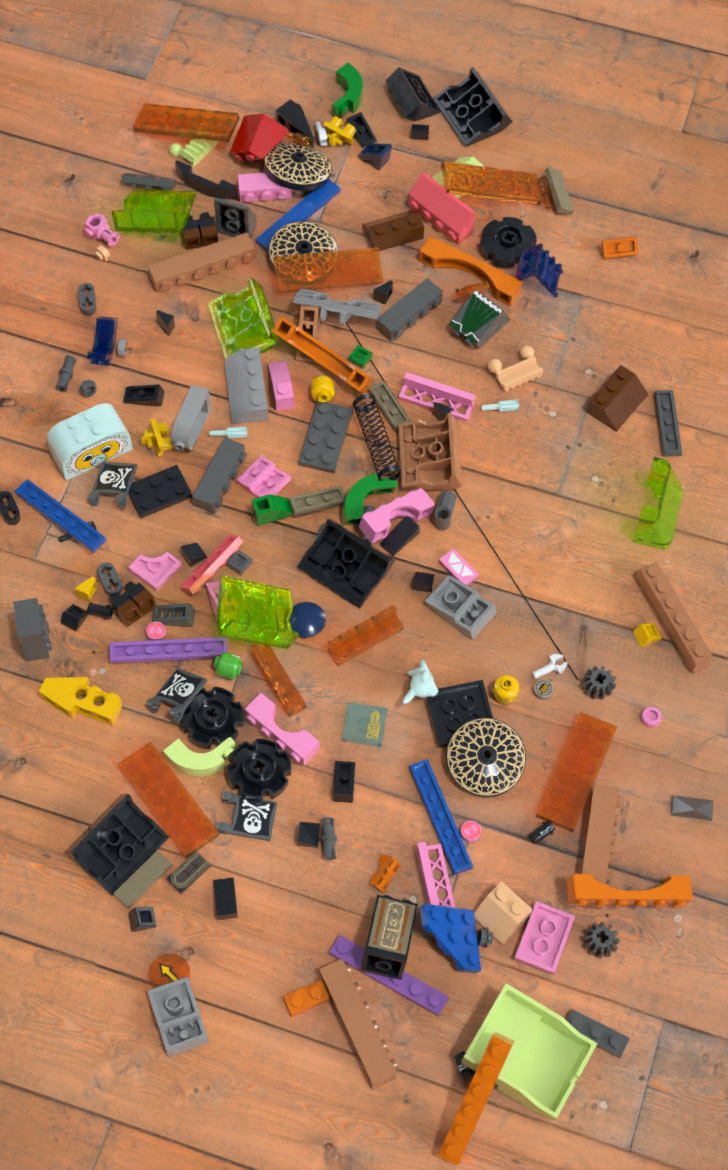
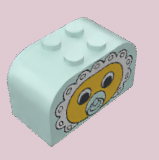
[46,403,133,480]

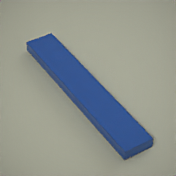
[255,179,340,252]
[14,479,107,553]
[409,759,473,875]

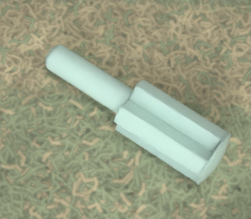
[481,399,519,412]
[209,426,247,438]

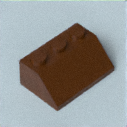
[363,210,424,253]
[587,365,648,432]

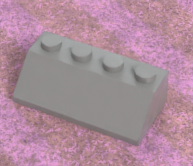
[224,347,268,424]

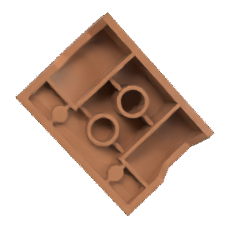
[399,413,462,490]

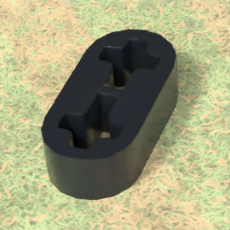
[0,491,21,525]

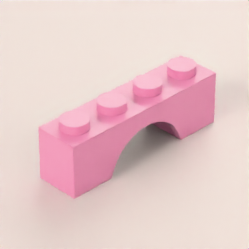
[359,488,435,543]
[245,693,320,766]

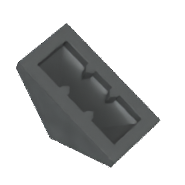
[671,795,713,821]

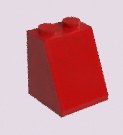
[230,113,289,162]

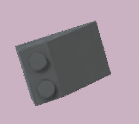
[214,197,257,240]

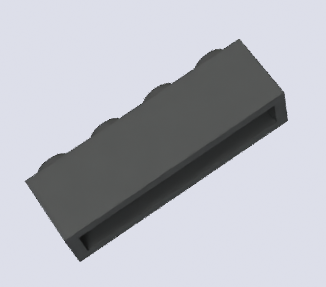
[376,278,443,342]
[192,437,247,514]

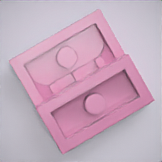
[236,456,291,498]

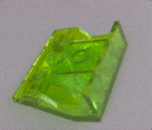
[112,190,196,234]
[208,278,281,360]
[217,576,299,649]

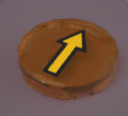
[148,953,191,989]

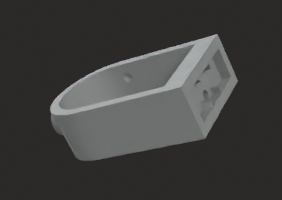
[171,385,211,451]

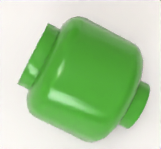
[213,652,243,680]

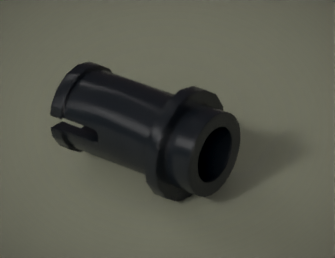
[87,602,113,620]
[528,820,555,845]

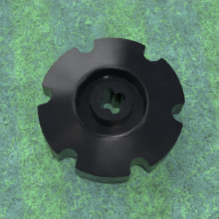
[480,217,537,268]
[180,687,244,749]
[227,739,291,802]

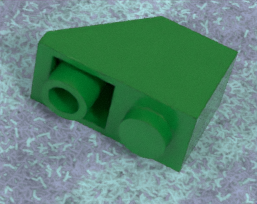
[251,494,293,526]

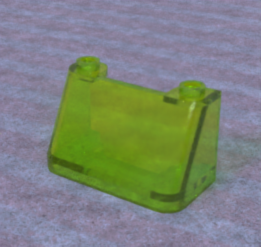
[633,457,684,549]

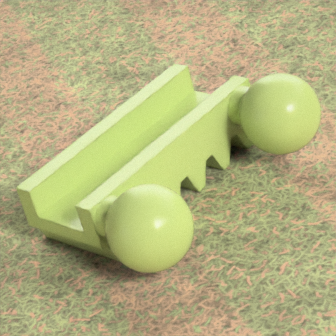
[169,122,220,167]

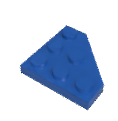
[420,904,481,973]

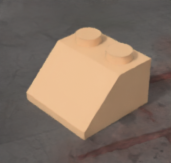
[474,881,532,945]

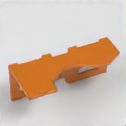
[370,855,401,894]

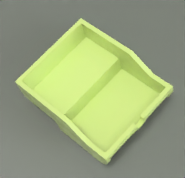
[461,984,598,1120]

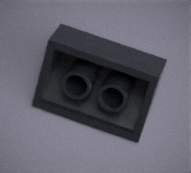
[386,67,441,121]

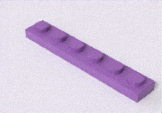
[110,637,228,664]
[329,935,449,1017]

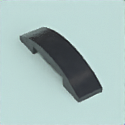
[175,160,238,199]

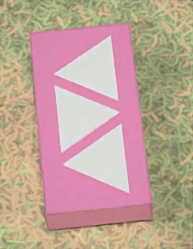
[439,549,479,585]

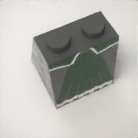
[449,290,510,348]

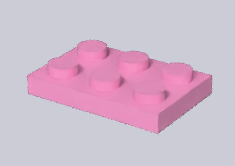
[514,901,575,975]

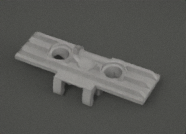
[293,289,382,325]

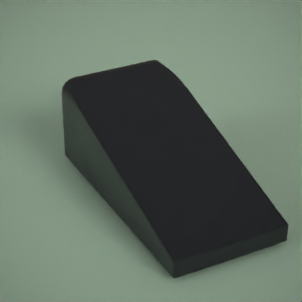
[345,112,377,148]
[123,384,164,406]
[380,516,420,556]
[333,761,355,803]
[213,877,238,920]

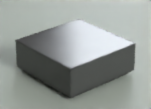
[226,550,253,576]

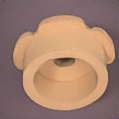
[94,245,110,261]

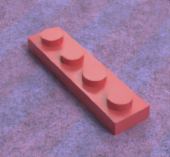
[180,535,243,594]

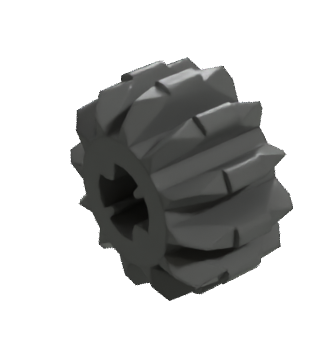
[583,666,616,699]
[583,922,620,958]

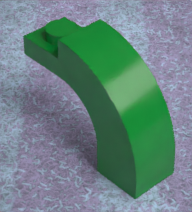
[332,62,363,118]
[341,474,397,525]

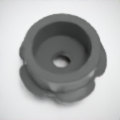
[79,380,97,397]
[477,927,493,948]

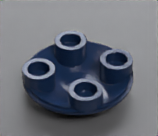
[287,602,326,639]

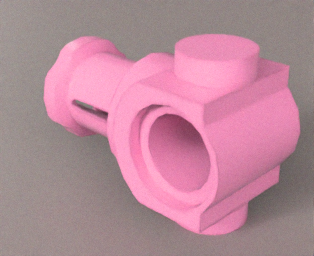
[83,213,120,247]

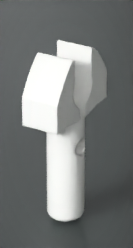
[314,122,328,147]
[532,654,568,679]

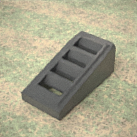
[152,604,195,627]

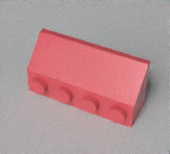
[408,172,475,245]

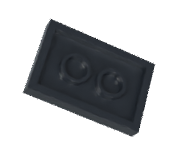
[129,465,192,518]

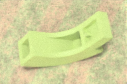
[163,737,236,777]

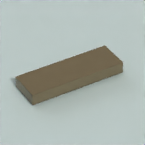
[545,167,574,215]
[368,381,411,432]
[288,486,346,516]
[113,850,173,909]

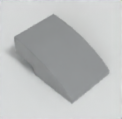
[425,575,497,640]
[147,977,209,1057]

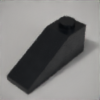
[276,99,314,147]

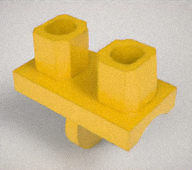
[323,116,356,147]
[140,418,173,457]

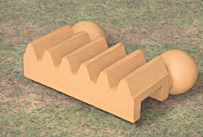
[488,345,543,392]

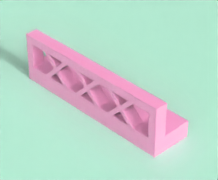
[398,372,475,422]
[417,842,455,908]

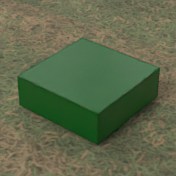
[348,345,373,369]

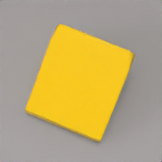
[75,576,98,602]
[633,622,662,647]

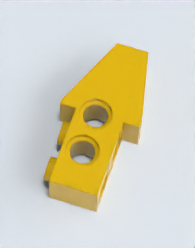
[39,677,123,726]

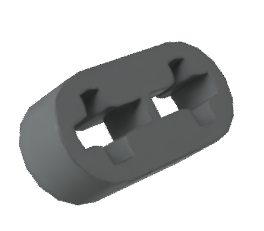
[78,283,97,316]
[98,562,123,596]

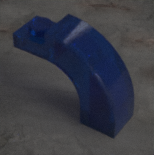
[87,316,118,366]

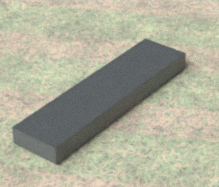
[654,390,682,457]

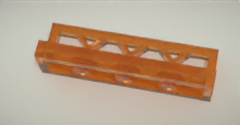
[328,605,404,666]
[250,643,307,717]

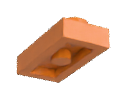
[601,236,638,258]
[283,979,330,1017]

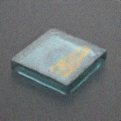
[342,702,387,747]

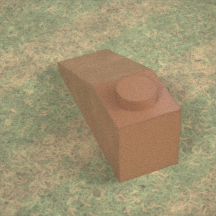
[296,306,321,362]

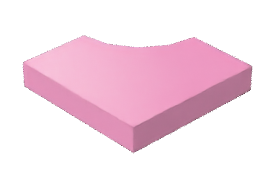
[128,552,182,591]

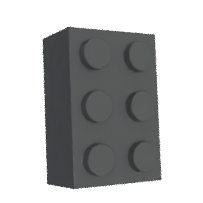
[13,598,52,662]

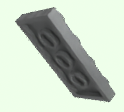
[298,401,353,473]

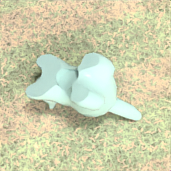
[402,659,439,704]

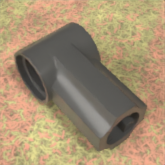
[434,490,457,530]

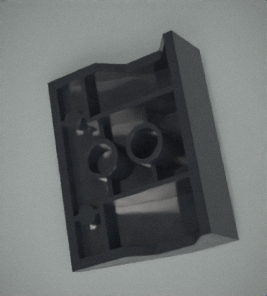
[433,67,513,147]
[298,519,395,608]
[65,794,169,896]

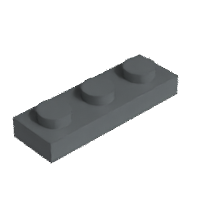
[121,173,176,190]
[566,1009,630,1059]

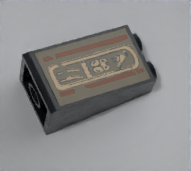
[360,895,418,980]

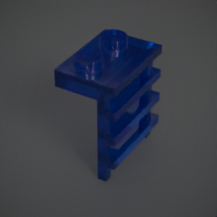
[516,243,563,297]

